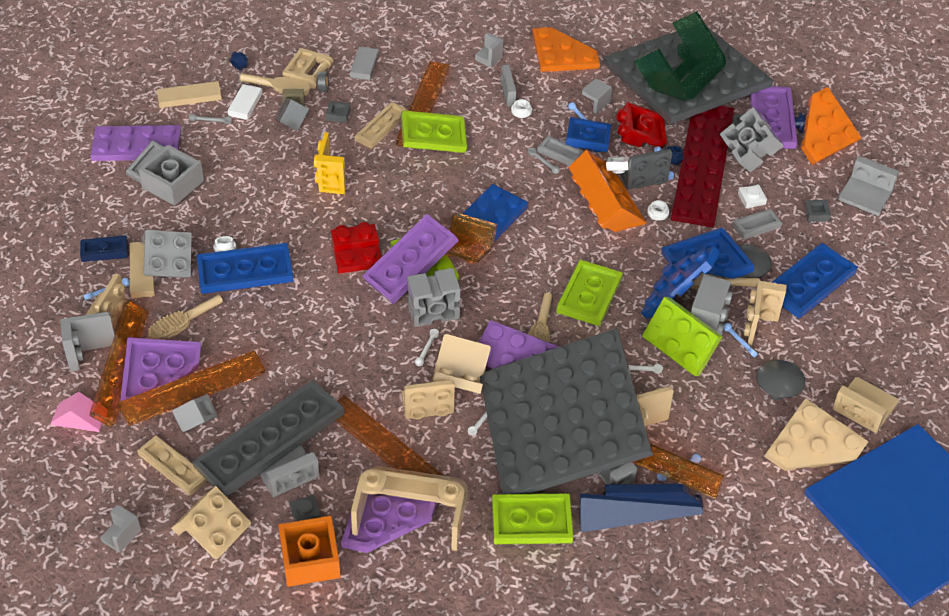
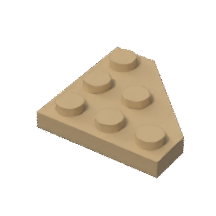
[764,398,869,471]

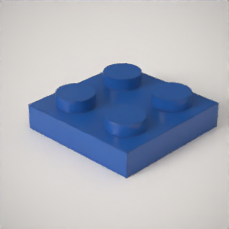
[566,117,611,152]

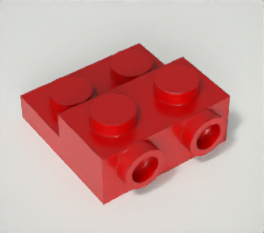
[616,102,667,148]
[331,222,382,274]

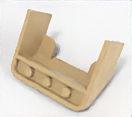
[351,466,468,551]

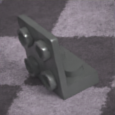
[619,149,672,190]

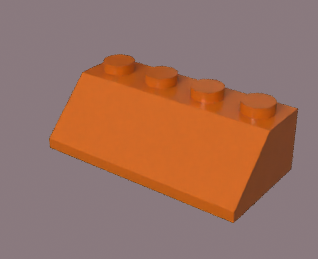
[568,150,647,232]

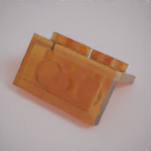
[445,212,497,263]

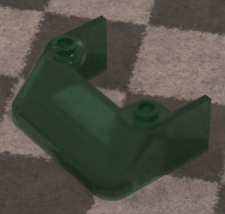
[634,11,726,101]

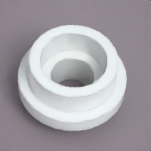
[511,99,532,118]
[647,200,669,221]
[213,236,236,252]

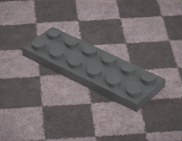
[193,380,345,497]

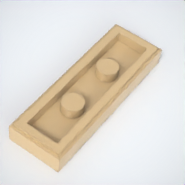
[157,81,222,108]
[355,102,408,149]
[130,242,155,298]
[137,435,208,496]

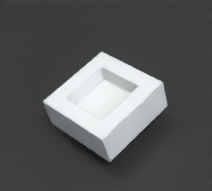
[606,156,630,174]
[738,184,767,208]

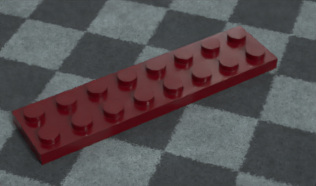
[671,106,734,228]

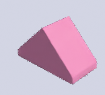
[51,392,107,432]

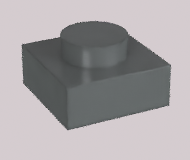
[326,101,351,123]
[804,200,831,222]
[289,495,321,522]

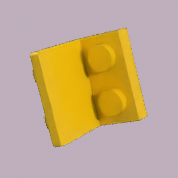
[314,132,346,194]

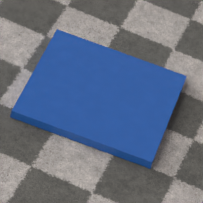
[804,424,949,608]

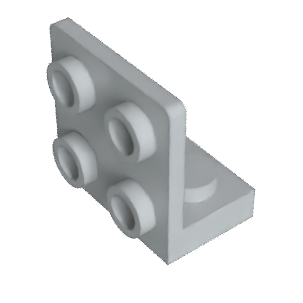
[838,156,900,215]
[141,230,192,278]
[60,312,117,372]
[259,445,319,498]

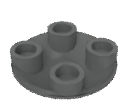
[738,244,771,279]
[756,360,805,400]

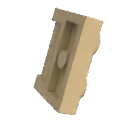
[283,48,333,89]

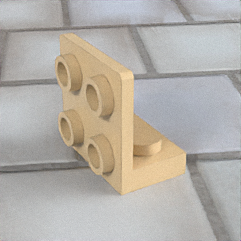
[86,273,128,329]
[744,281,786,346]
[432,334,491,394]
[833,377,899,433]
[401,380,455,420]
[636,386,674,427]
[171,486,251,559]

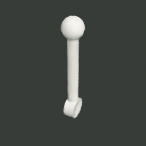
[415,329,439,366]
[628,364,663,374]
[468,412,487,436]

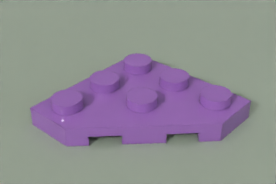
[120,338,201,407]
[341,494,437,553]

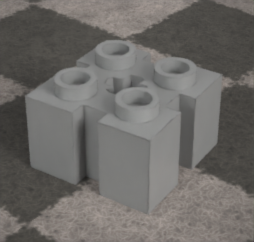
[720,107,784,172]
[407,268,460,327]

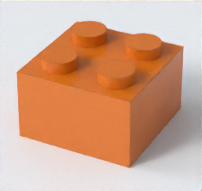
[278,516,341,587]

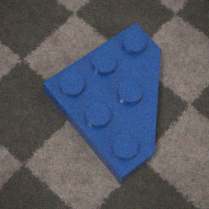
[662,227,754,279]
[641,246,720,319]

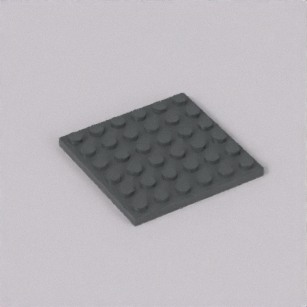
[603,22,773,124]
[480,328,653,494]

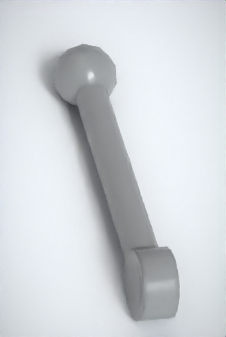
[188,114,232,124]
[528,148,560,174]

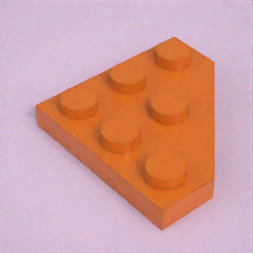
[532,27,600,72]
[801,87,862,165]

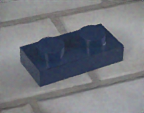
[80,235,128,262]

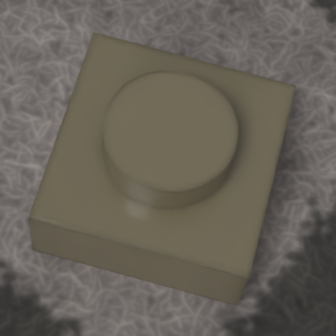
[282,89,305,107]

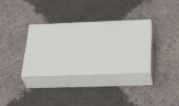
[228,84,263,120]

